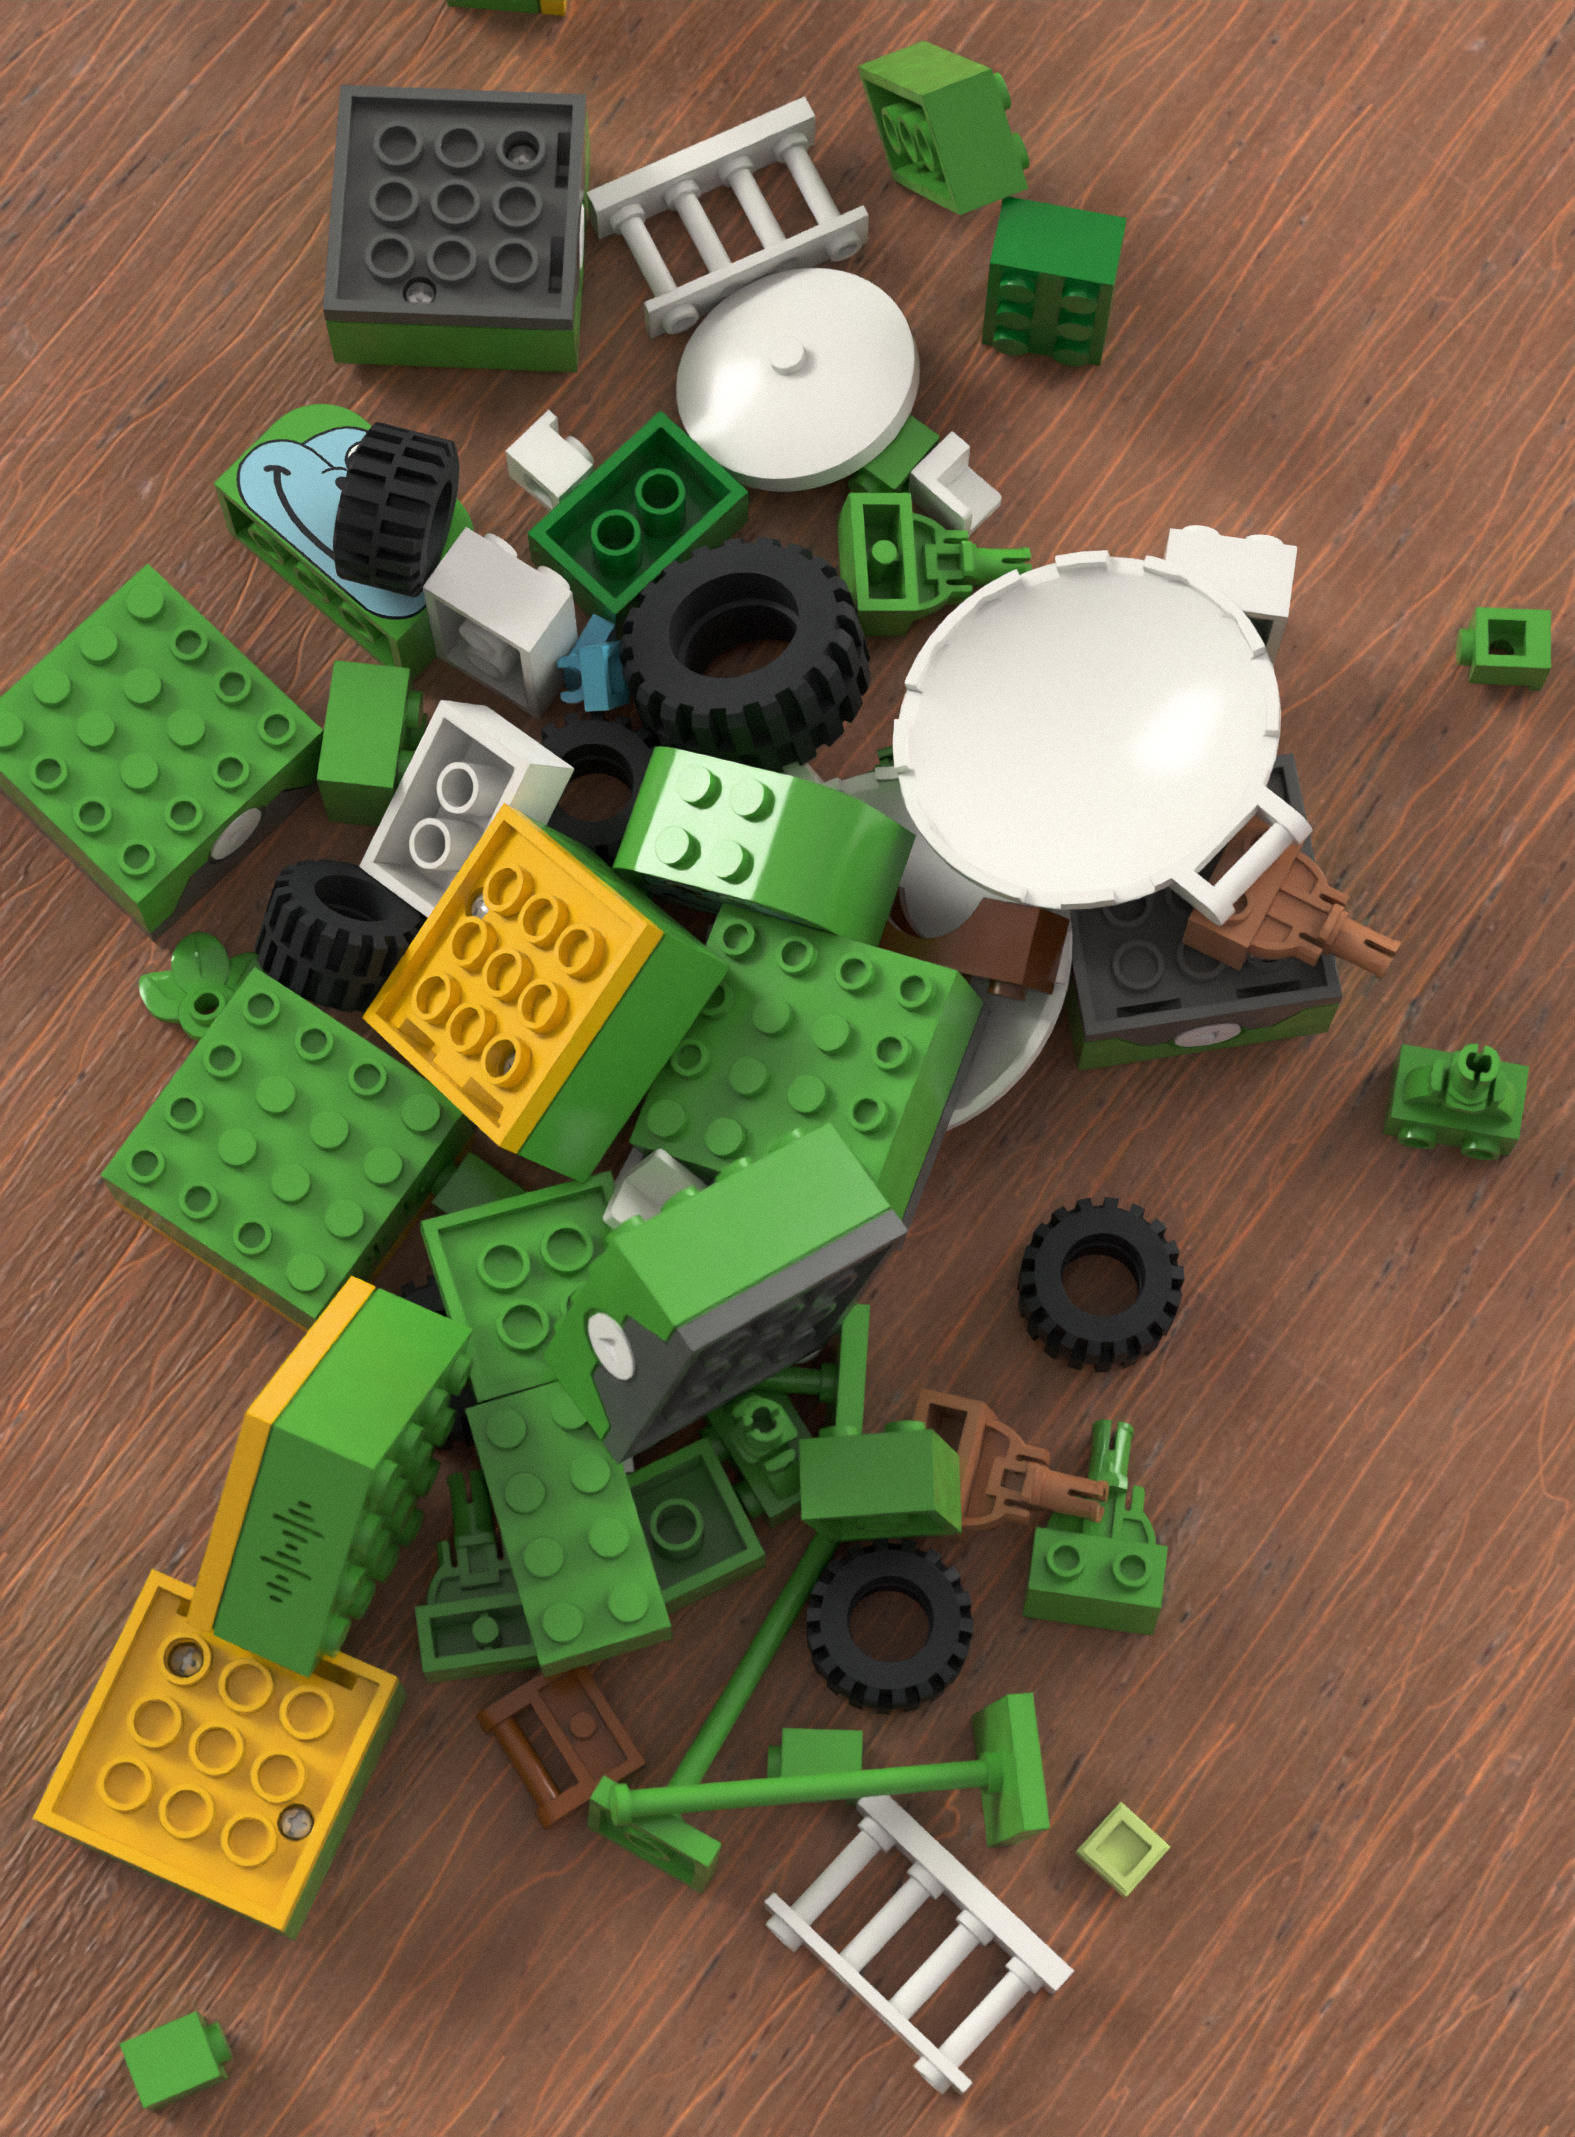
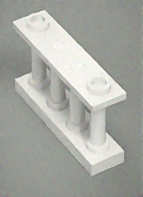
[586,96,869,339]
[764,1795,1074,2096]

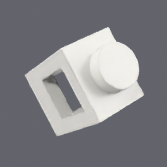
[506,410,594,512]

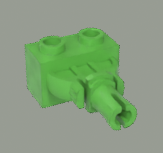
[836,493,1032,636]
[1383,1044,1529,1160]
[698,1390,813,1530]
[1022,1419,1168,1636]
[415,1470,541,1684]

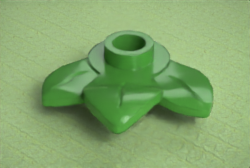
[139,931,265,1042]

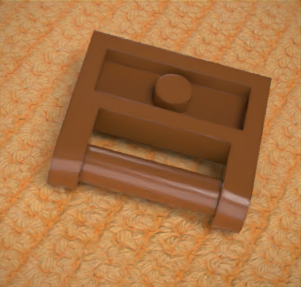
[475,1666,647,1830]

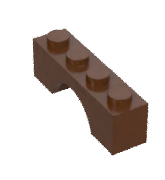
[878,886,1070,1002]

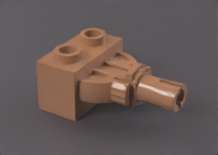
[1182,815,1401,980]
[912,1388,1109,1543]

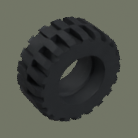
[619,537,871,774]

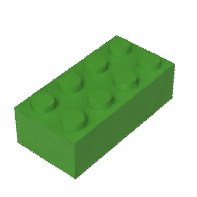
[857,41,1030,215]
[465,1381,673,1678]

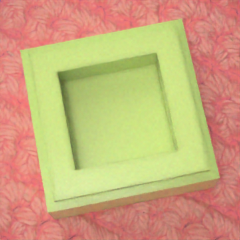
[1075,1802,1170,1899]

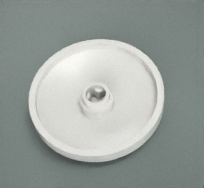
[676,268,920,492]

